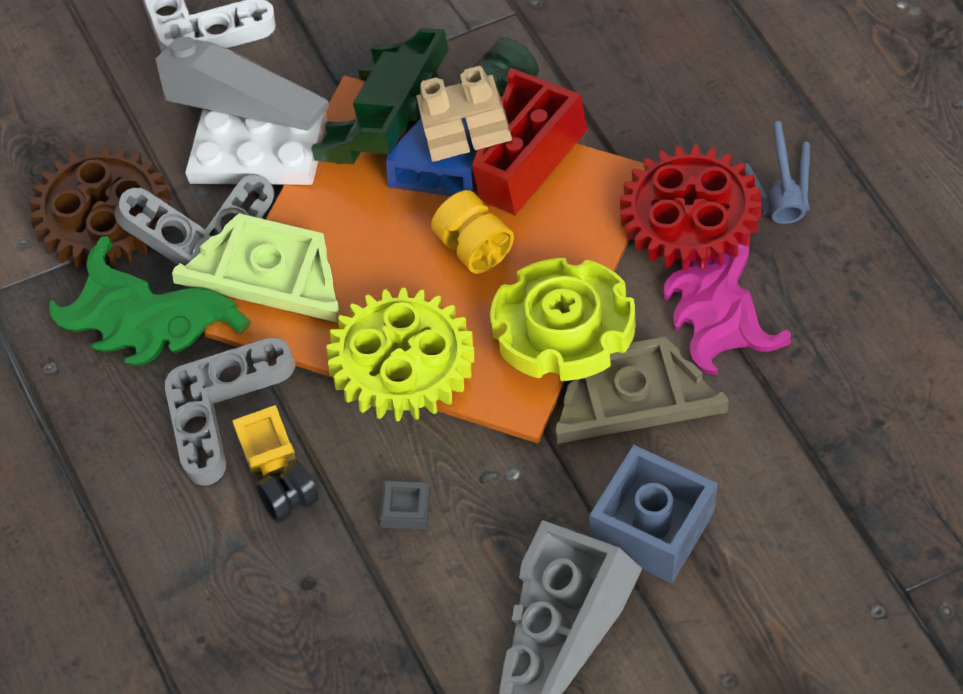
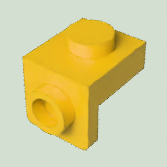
[232,405,295,477]

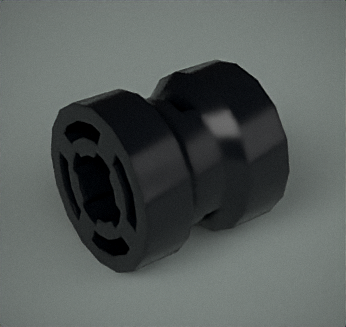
[255,460,319,523]

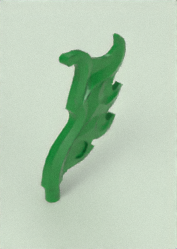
[49,236,251,367]

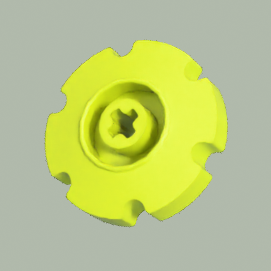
[490,258,636,381]

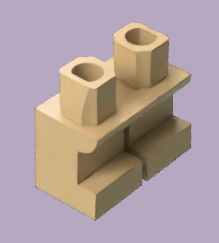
[416,66,512,162]

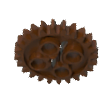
[29,145,171,269]

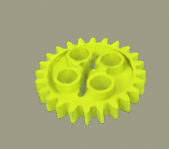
[327,288,474,421]

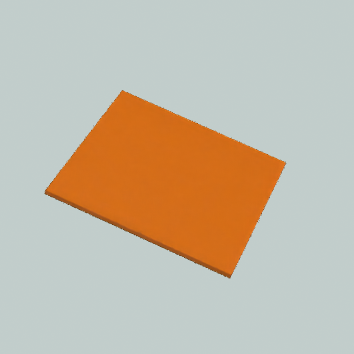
[205,75,644,444]

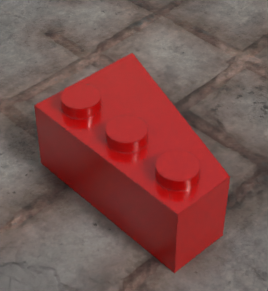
[472,67,587,215]

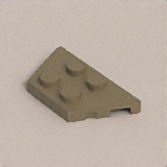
[555,336,729,444]

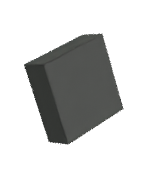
[380,480,430,530]

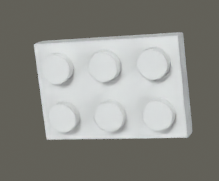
[185,109,328,185]

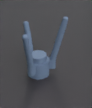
[745,121,810,224]

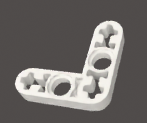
[142,0,275,52]

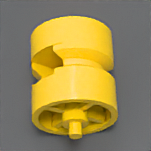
[431,190,514,274]

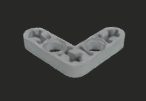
[114,175,274,266]
[165,337,295,486]

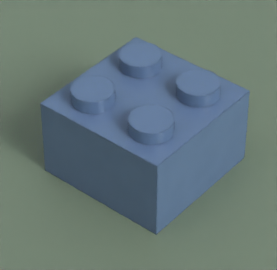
[589,445,718,584]

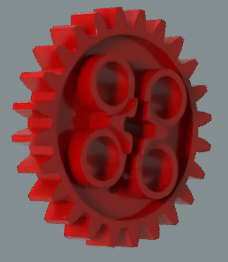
[620,145,762,271]

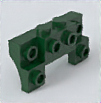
[311,28,449,164]

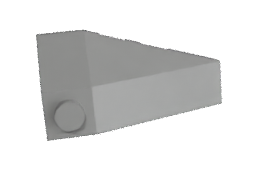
[155,36,329,131]
[499,520,643,694]

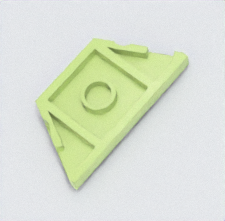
[172,213,339,323]

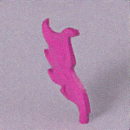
[664,209,791,375]

